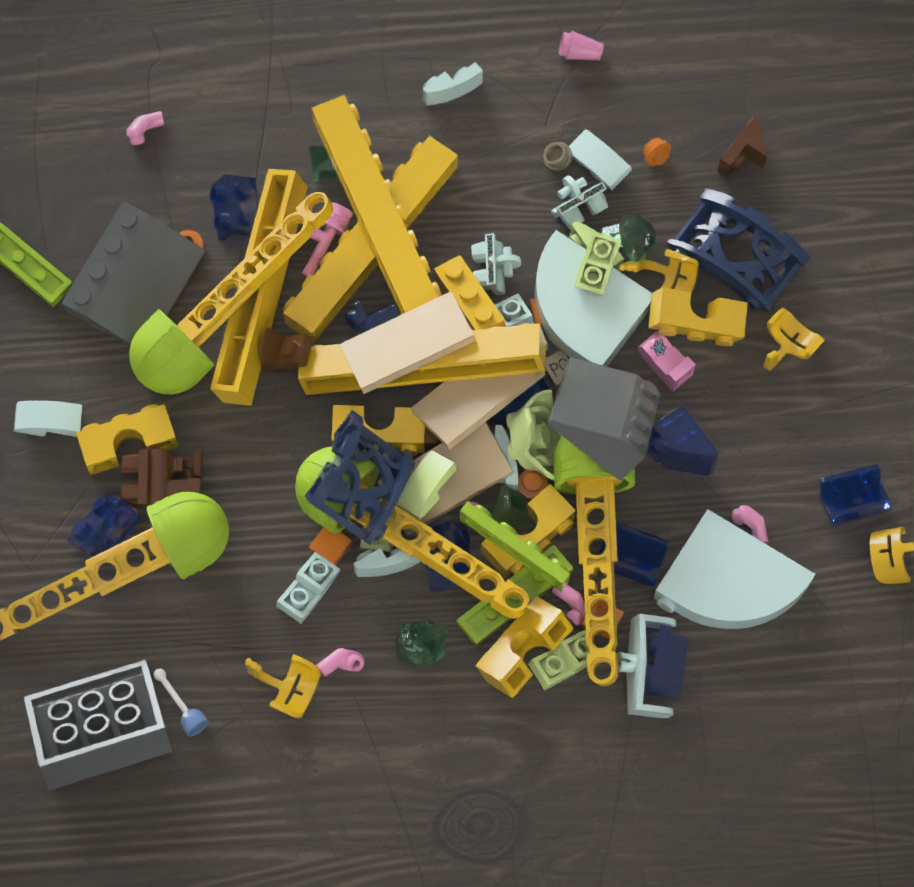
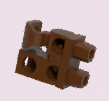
[121,448,203,510]

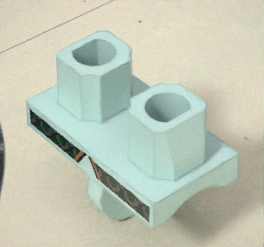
[551,176,608,229]
[472,233,521,295]

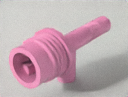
[302,202,353,277]

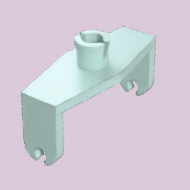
[618,614,676,718]

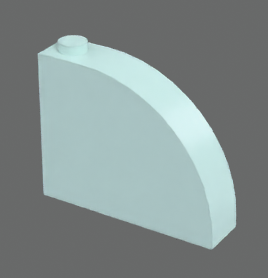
[535,230,652,367]
[654,509,815,629]

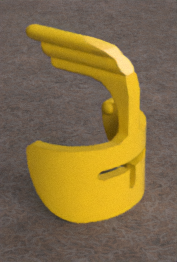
[619,249,699,294]
[763,308,825,371]
[870,527,914,584]
[245,654,321,718]

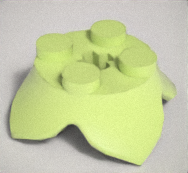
[507,390,562,480]

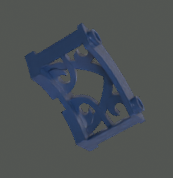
[666,189,811,312]
[305,410,415,545]

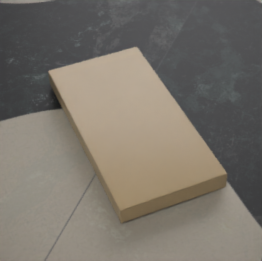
[340,292,476,394]
[411,372,545,450]
[378,422,515,535]

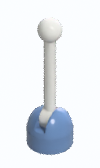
[154,669,209,737]

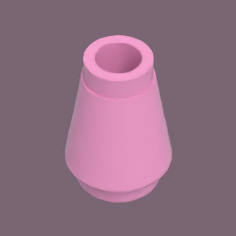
[559,31,603,60]

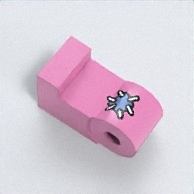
[637,331,696,392]

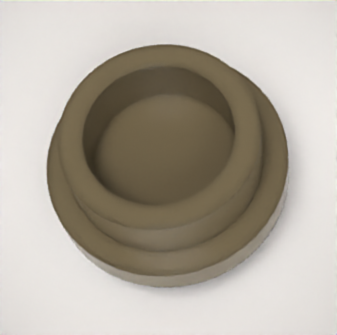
[543,142,573,171]

